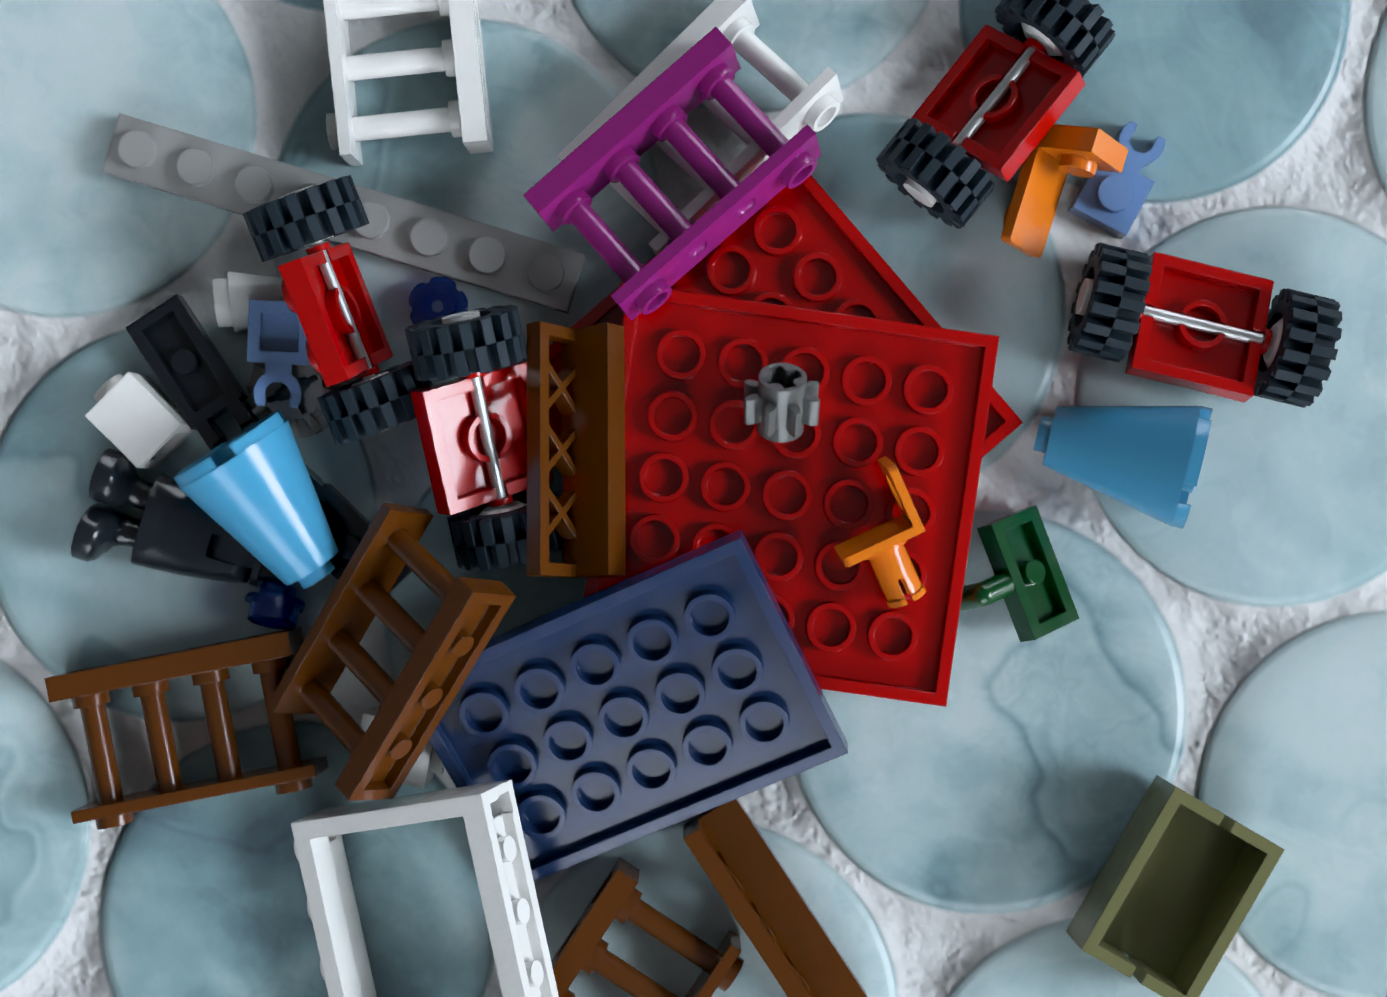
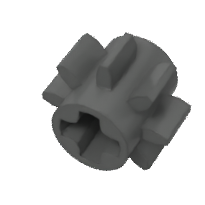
[743,363,820,443]

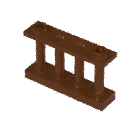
[267,502,516,801]
[44,627,329,830]
[551,857,744,997]

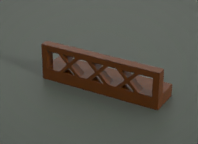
[527,321,626,579]
[683,798,867,997]

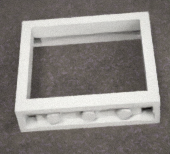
[291,779,559,997]

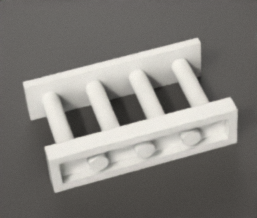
[323,0,494,167]
[557,0,844,256]

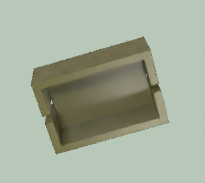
[1066,775,1285,997]

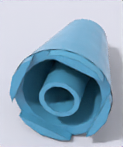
[1034,406,1213,529]
[173,409,339,589]

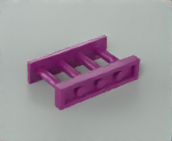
[523,26,821,321]

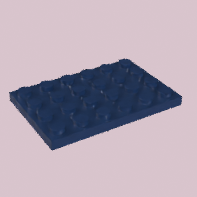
[429,529,848,881]

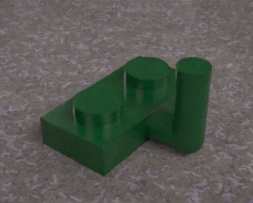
[960,505,1079,642]

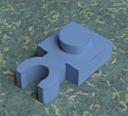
[1068,121,1165,239]
[247,299,310,408]

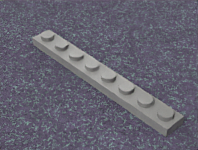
[102,113,586,314]

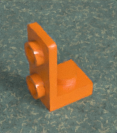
[1001,124,1129,258]

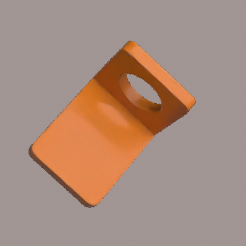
[834,456,926,608]

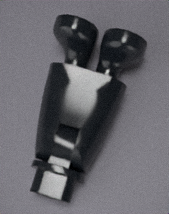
[71,448,288,589]

